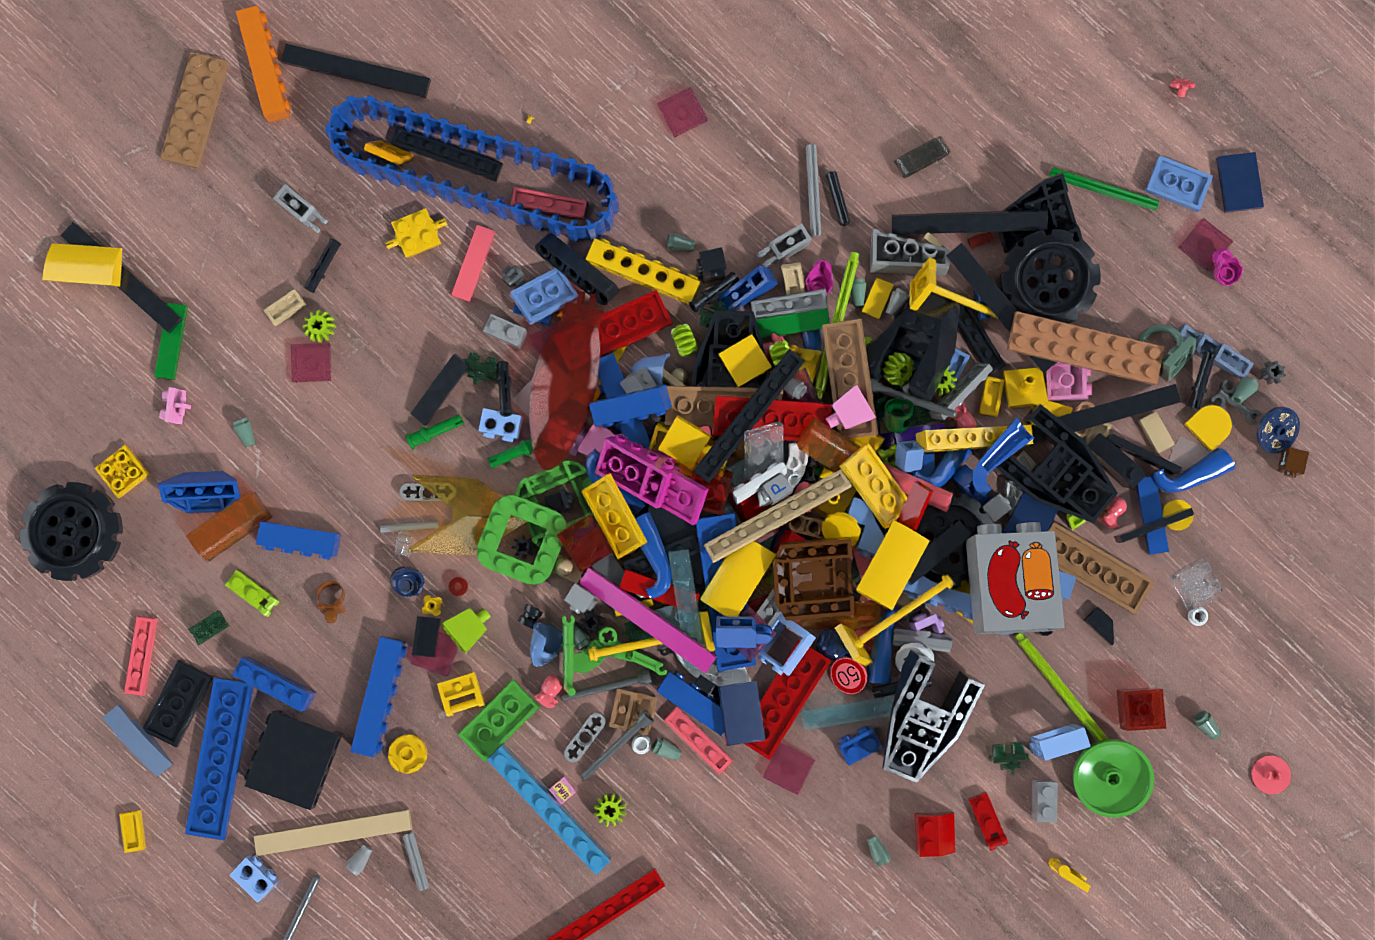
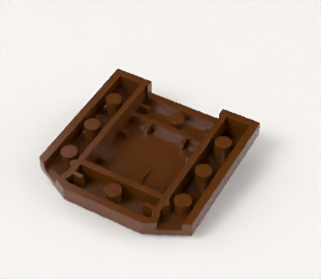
[772,537,854,621]

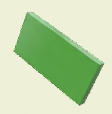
[457,679,540,762]

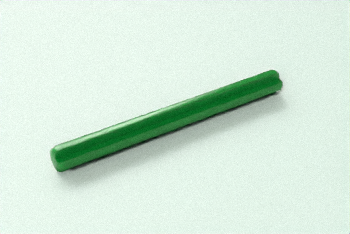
[1049,167,1159,210]

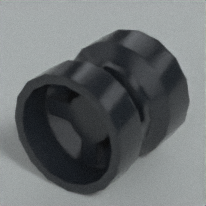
[518,604,543,629]

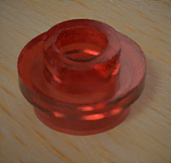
[448,577,468,596]

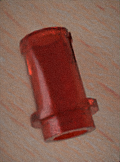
[967,232,993,249]

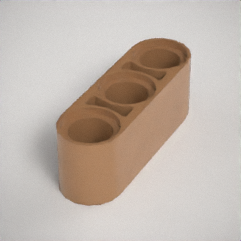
[783,514,825,539]

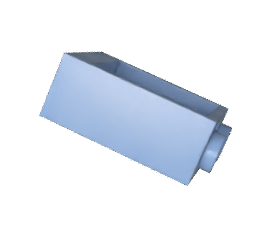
[753,613,816,676]
[1029,724,1091,761]

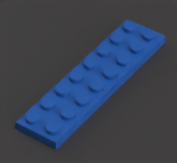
[696,513,756,672]
[185,677,254,840]

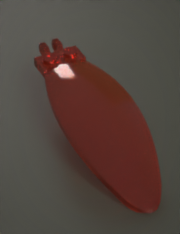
[529,291,604,470]

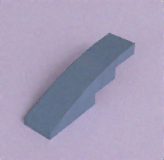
[1173,324,1254,379]
[102,704,174,777]

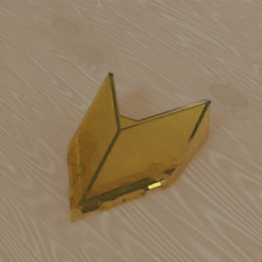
[408,474,528,556]

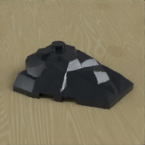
[998,172,1083,253]

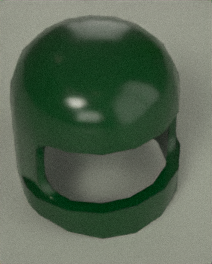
[883,398,914,433]

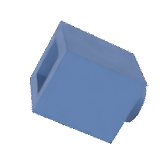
[895,440,924,473]

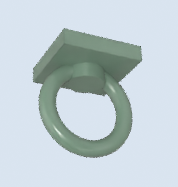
[1138,324,1196,382]

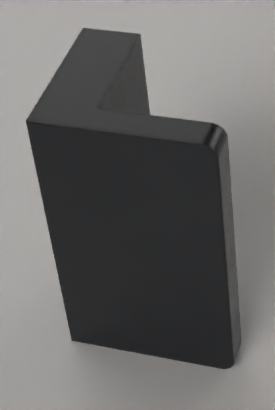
[412,616,441,658]

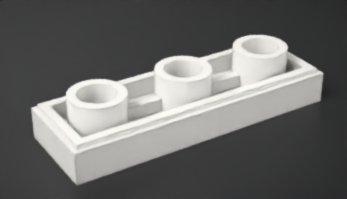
[733,462,787,504]

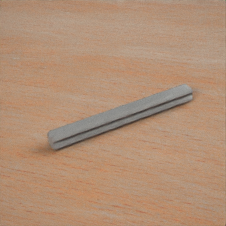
[806,144,821,237]

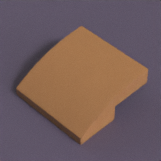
[609,688,658,736]

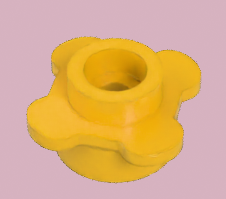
[422,595,443,616]

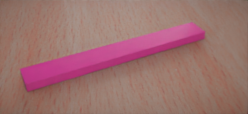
[579,567,717,673]

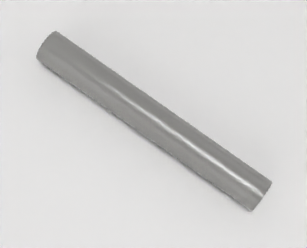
[380,521,439,533]

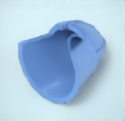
[630,353,670,386]
[529,622,563,667]

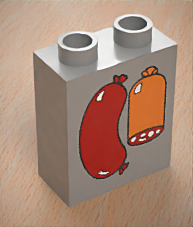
[966,522,1065,635]

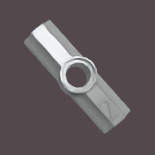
[892,628,952,652]

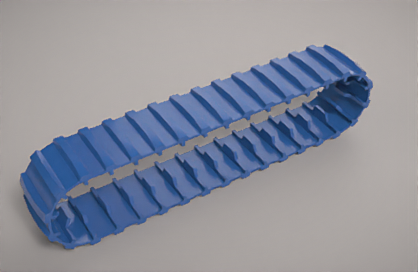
[325,95,619,242]

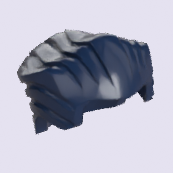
[390,566,425,597]
[816,628,849,660]

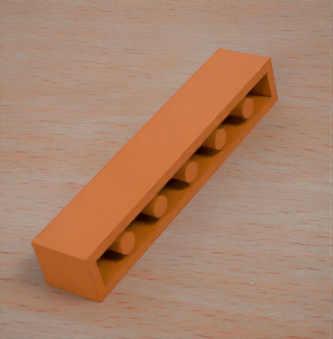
[236,5,292,123]

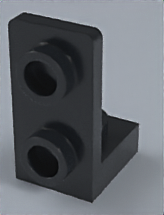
[544,488,574,513]

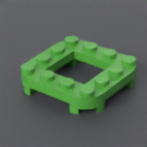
[515,460,601,547]
[477,494,567,585]

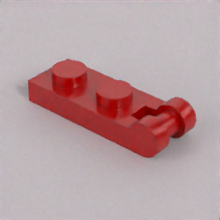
[968,792,1009,851]

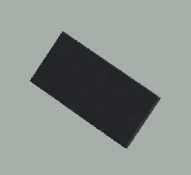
[143,660,214,747]

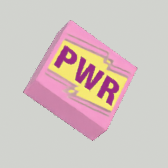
[549,776,577,804]

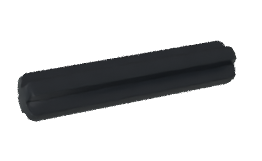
[826,171,850,226]

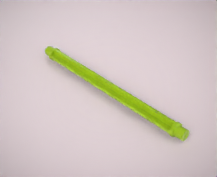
[813,252,859,400]
[1014,633,1108,742]

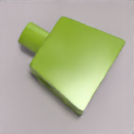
[441,608,491,655]

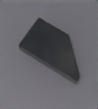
[1084,607,1114,645]

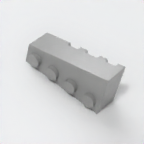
[870,229,950,275]

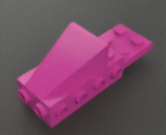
[595,434,709,525]

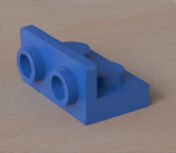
[837,725,883,766]

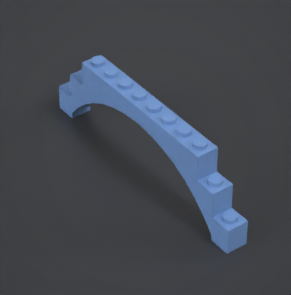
[847,497,1076,634]

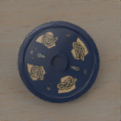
[1256,406,1300,454]

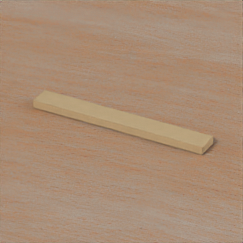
[704,469,852,563]
[254,809,413,856]

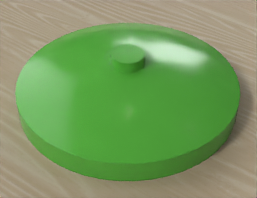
[1072,739,1154,818]

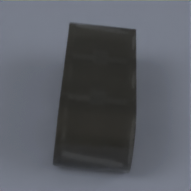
[894,136,951,179]

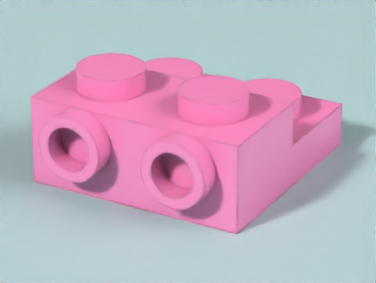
[1046,362,1092,401]

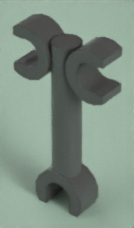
[1209,380,1262,425]

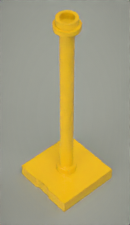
[910,257,998,319]
[835,575,955,667]
[588,611,715,662]

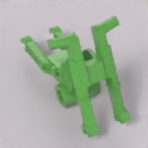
[561,615,667,696]

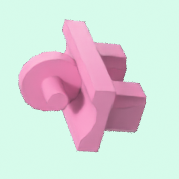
[159,387,191,424]

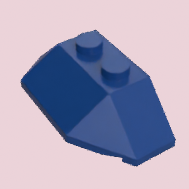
[158,471,240,513]

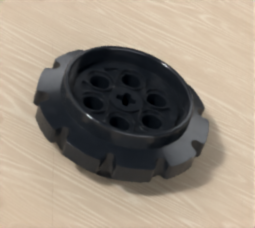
[1000,229,1101,324]
[20,482,123,581]
[916,491,993,590]

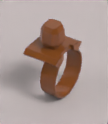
[316,580,346,623]

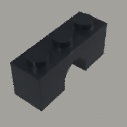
[696,247,726,284]

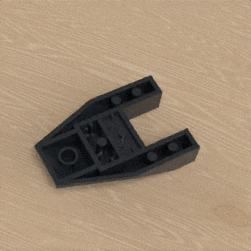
[866,292,961,402]
[692,310,770,427]
[993,404,1118,523]
[882,650,985,783]

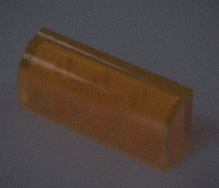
[796,418,860,481]
[186,491,273,561]
[799,601,880,631]

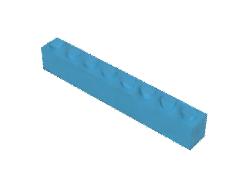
[487,744,612,875]

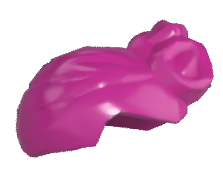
[1212,248,1243,286]
[805,259,833,295]

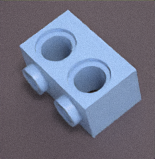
[478,408,523,442]
[229,854,280,902]

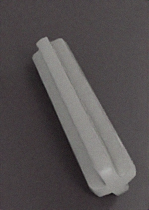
[403,832,429,891]

